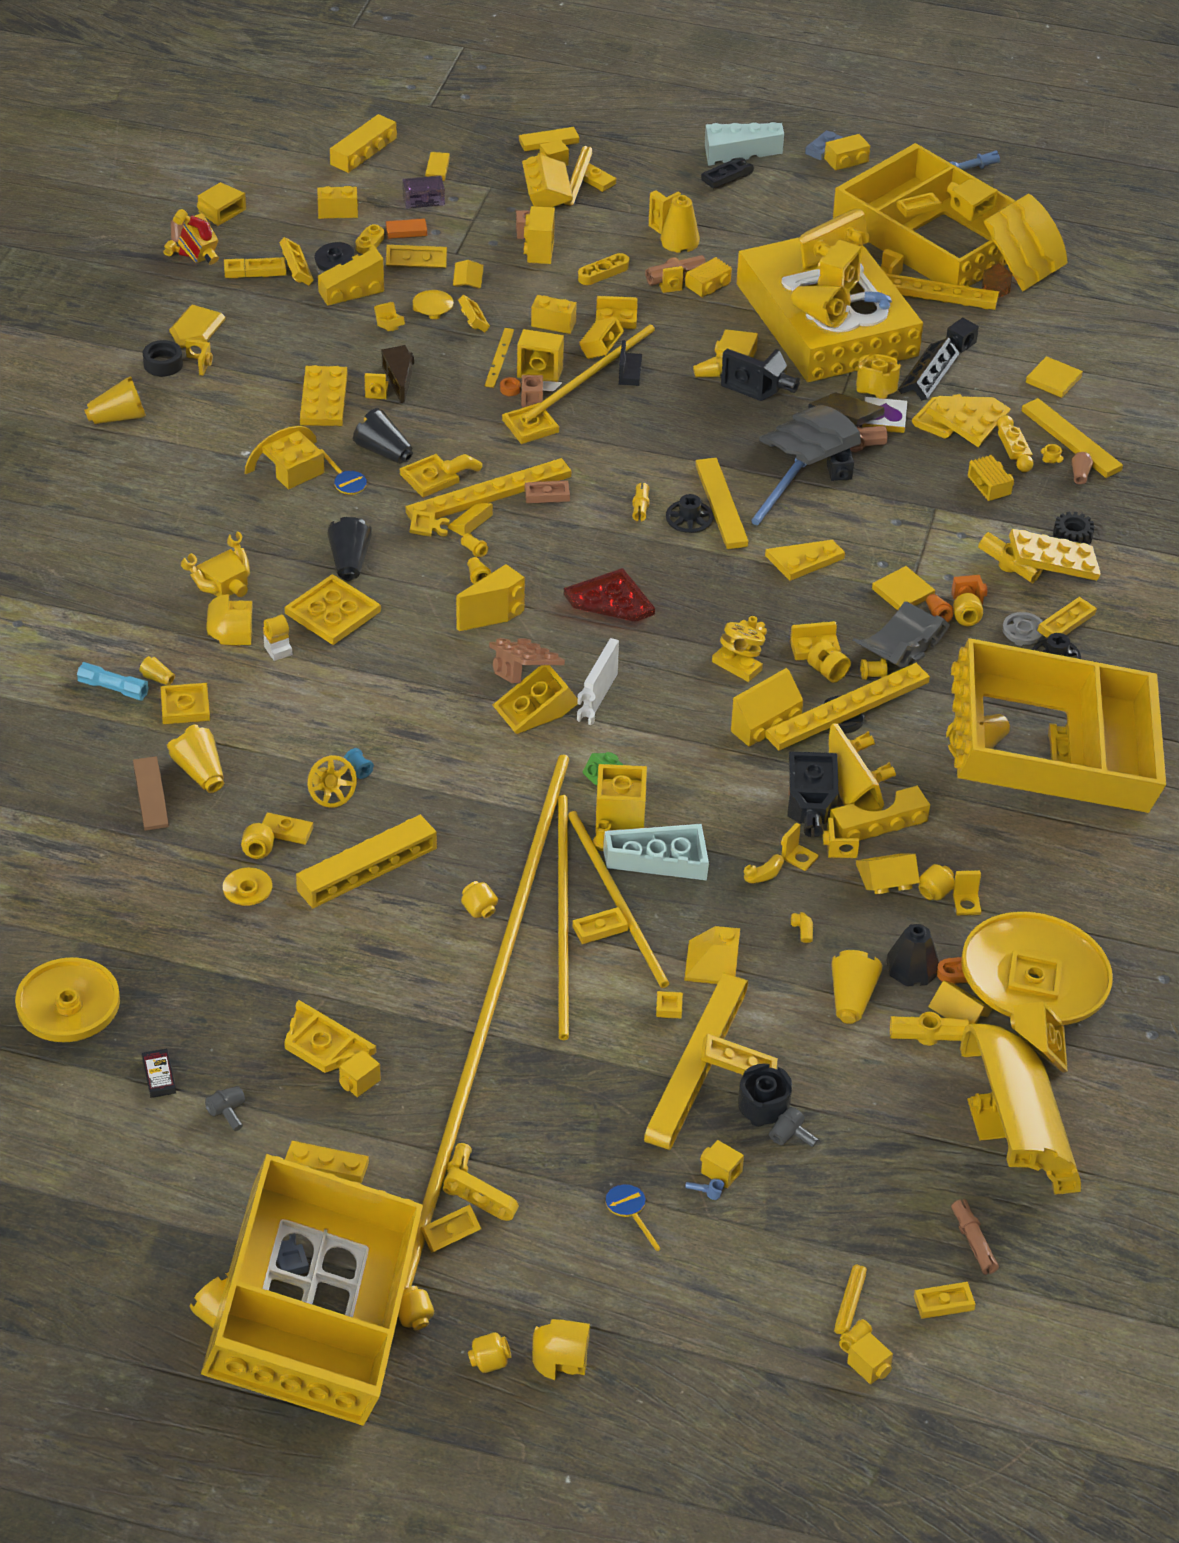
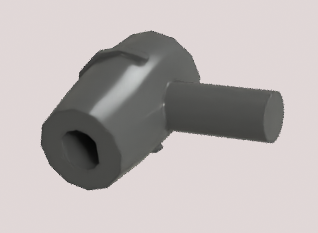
[205,1086,245,1131]
[769,1107,818,1148]

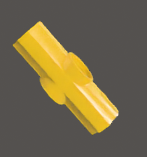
[978,532,1043,583]
[890,1012,969,1046]

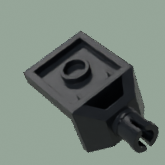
[721,348,800,401]
[787,751,838,837]

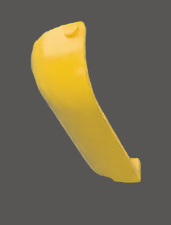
[960,1024,1081,1195]

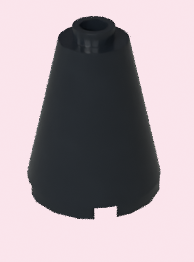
[352,408,413,464]
[327,517,372,581]

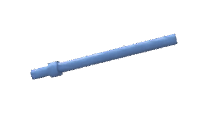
[751,458,807,525]

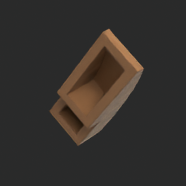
[133,756,169,830]

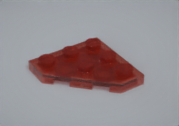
[563,568,655,622]

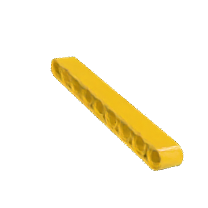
[644,973,748,1150]

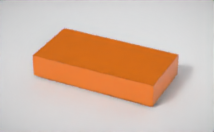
[386,219,427,239]

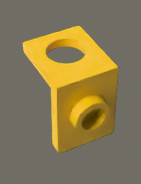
[659,266,683,293]
[185,339,213,376]
[365,373,388,399]
[823,818,859,858]
[781,823,819,871]
[953,870,981,915]

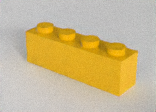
[330,114,397,173]

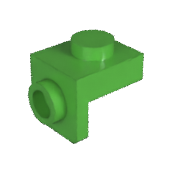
[583,752,623,785]

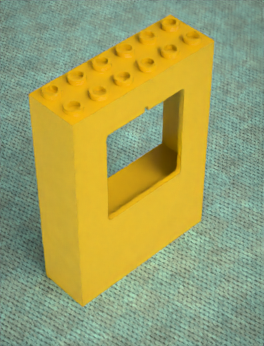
[833,143,1015,287]
[951,638,1166,813]

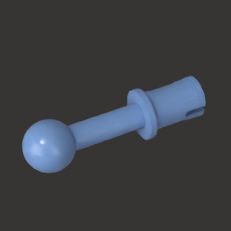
[949,150,1000,170]

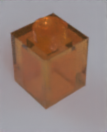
[982,263,1013,298]

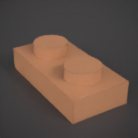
[525,481,570,503]

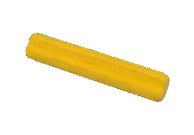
[834,1264,867,1335]

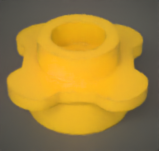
[1041,444,1064,463]

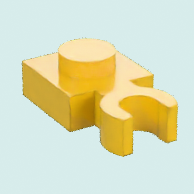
[409,510,450,537]

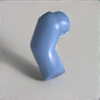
[864,291,892,309]

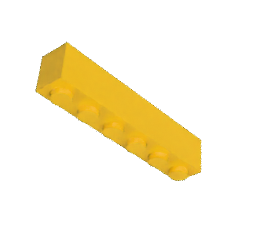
[296,814,437,909]

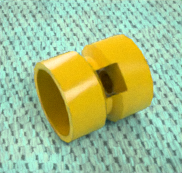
[807,640,851,683]

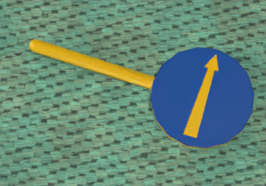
[320,449,367,494]
[605,1184,660,1251]

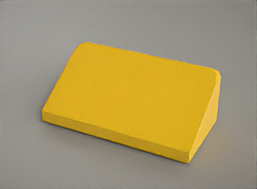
[448,503,493,536]

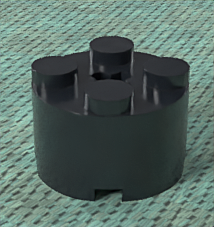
[738,1064,792,1127]

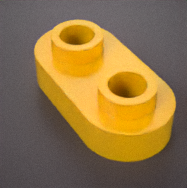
[355,224,384,254]

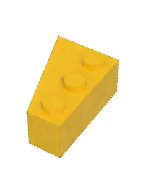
[318,245,384,306]

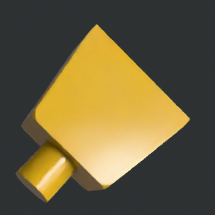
[947,179,998,222]

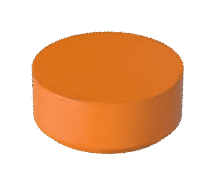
[500,377,521,396]

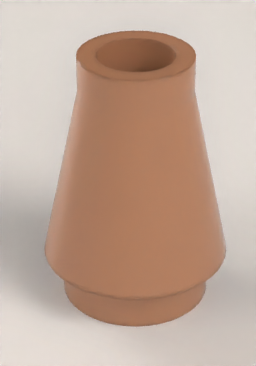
[1071,452,1093,484]

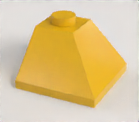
[684,926,740,984]

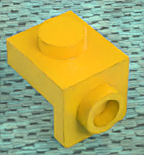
[374,302,405,331]

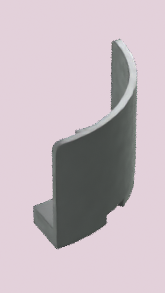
[852,602,950,667]

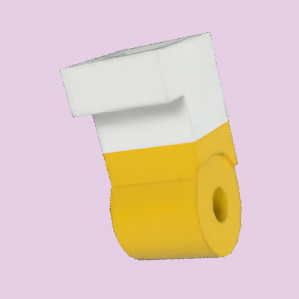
[263,614,293,661]

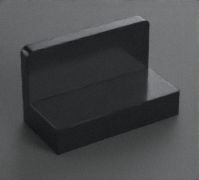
[618,340,642,386]

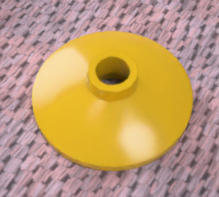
[223,867,272,906]

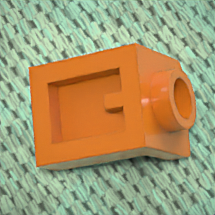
[951,575,987,605]

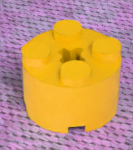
[856,354,901,399]

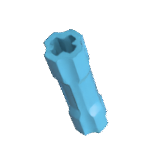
[77,662,149,701]

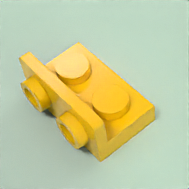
[596,296,638,329]
[790,621,841,660]

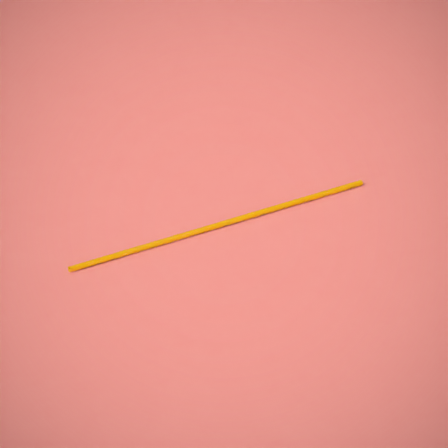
[404,755,570,1289]

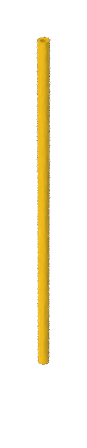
[558,795,569,1040]

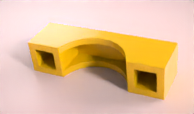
[830,785,930,841]

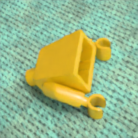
[181,531,250,597]

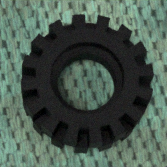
[1053,512,1095,545]

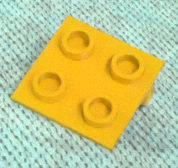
[967,1092,1006,1141]

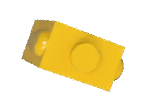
[197,182,246,226]
[715,329,758,360]

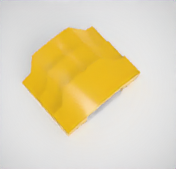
[983,193,1068,292]

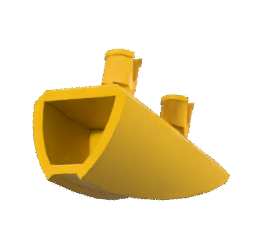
[799,209,869,269]
[829,723,896,811]

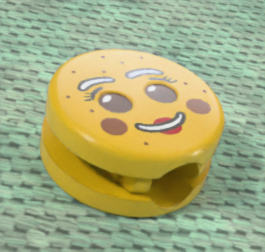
[720,622,765,657]

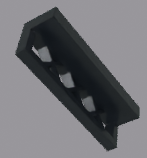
[898,337,960,401]

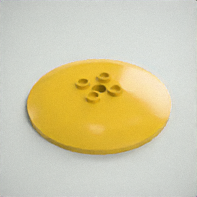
[961,912,1113,1025]

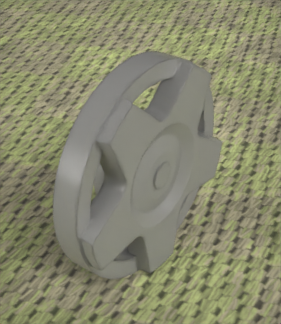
[1003,612,1044,646]

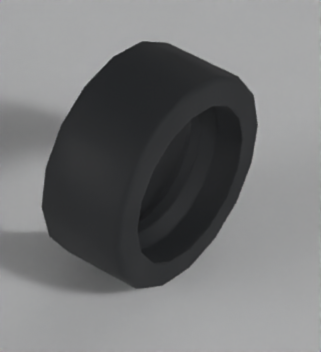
[142,340,183,377]

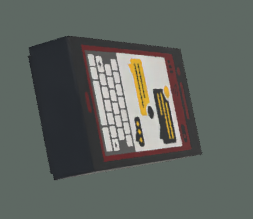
[142,1048,176,1098]

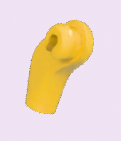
[442,454,482,475]
[744,854,784,883]

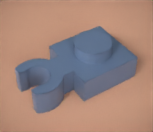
[277,1233,309,1275]

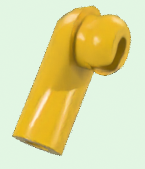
[791,912,813,943]

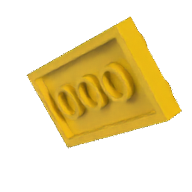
[300,365,348,426]
[1009,529,1101,581]

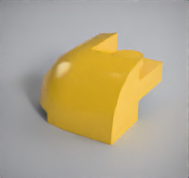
[206,594,253,645]
[532,1319,590,1380]

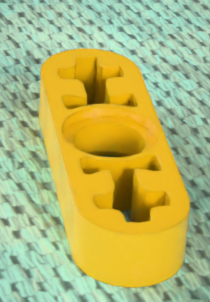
[578,253,629,285]
[443,1168,519,1221]

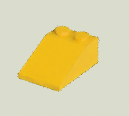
[456,564,525,631]
[492,665,578,734]

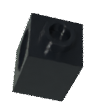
[946,317,979,353]
[827,448,854,481]

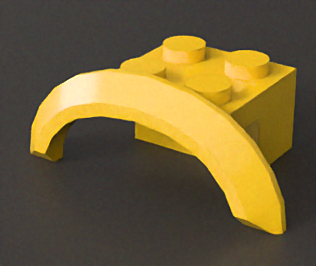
[245,426,324,490]

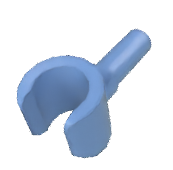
[685,1179,724,1200]

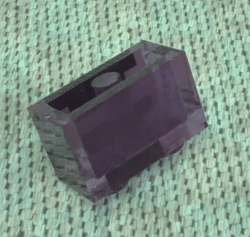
[402,176,445,209]

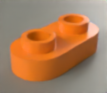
[937,957,967,984]

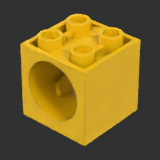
[595,764,647,832]

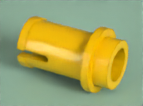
[461,533,488,557]
[593,820,611,851]
[839,1319,872,1353]

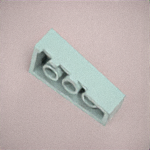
[705,122,784,166]
[603,824,709,880]

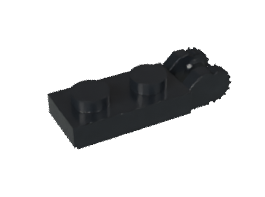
[701,157,754,189]

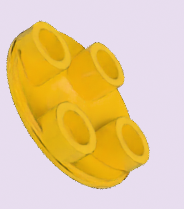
[413,290,453,320]

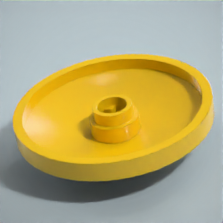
[15,957,120,1042]

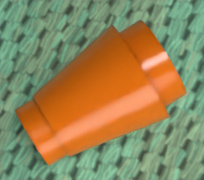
[926,594,953,622]

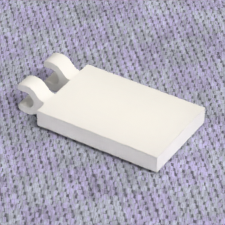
[577,638,619,725]

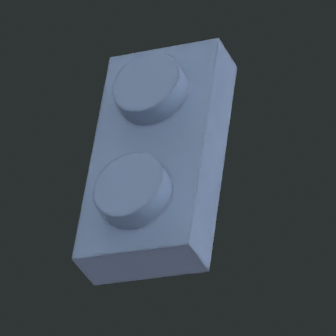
[805,130,843,160]

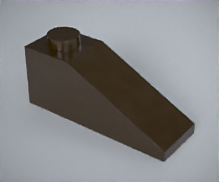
[381,345,414,403]

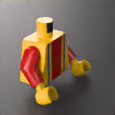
[163,209,219,265]

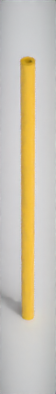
[520,324,655,424]
[568,811,669,988]

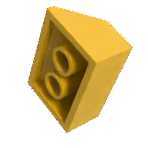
[522,155,573,207]
[731,668,803,747]
[1010,1001,1068,1073]

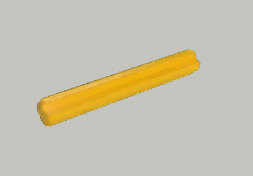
[564,146,592,206]

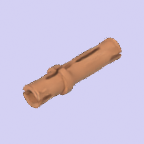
[951,1199,999,1275]

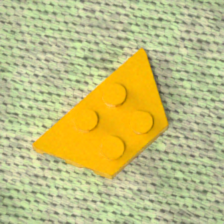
[284,1000,376,1073]

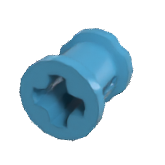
[344,748,374,779]

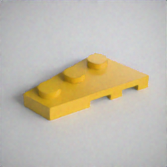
[765,540,845,581]

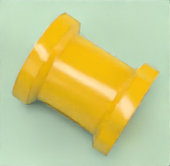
[860,658,887,680]

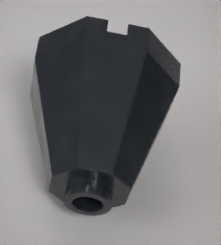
[886,924,939,986]

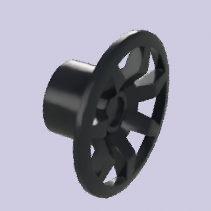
[666,494,713,533]
[1032,633,1081,659]

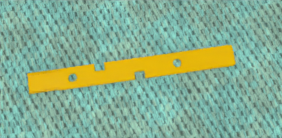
[484,328,514,388]

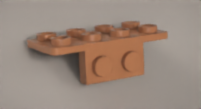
[489,638,565,683]

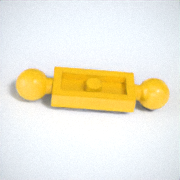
[997,415,1033,472]

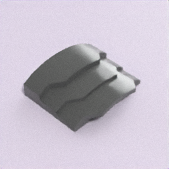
[759,405,861,465]

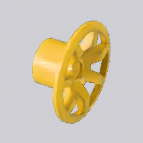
[307,755,357,808]

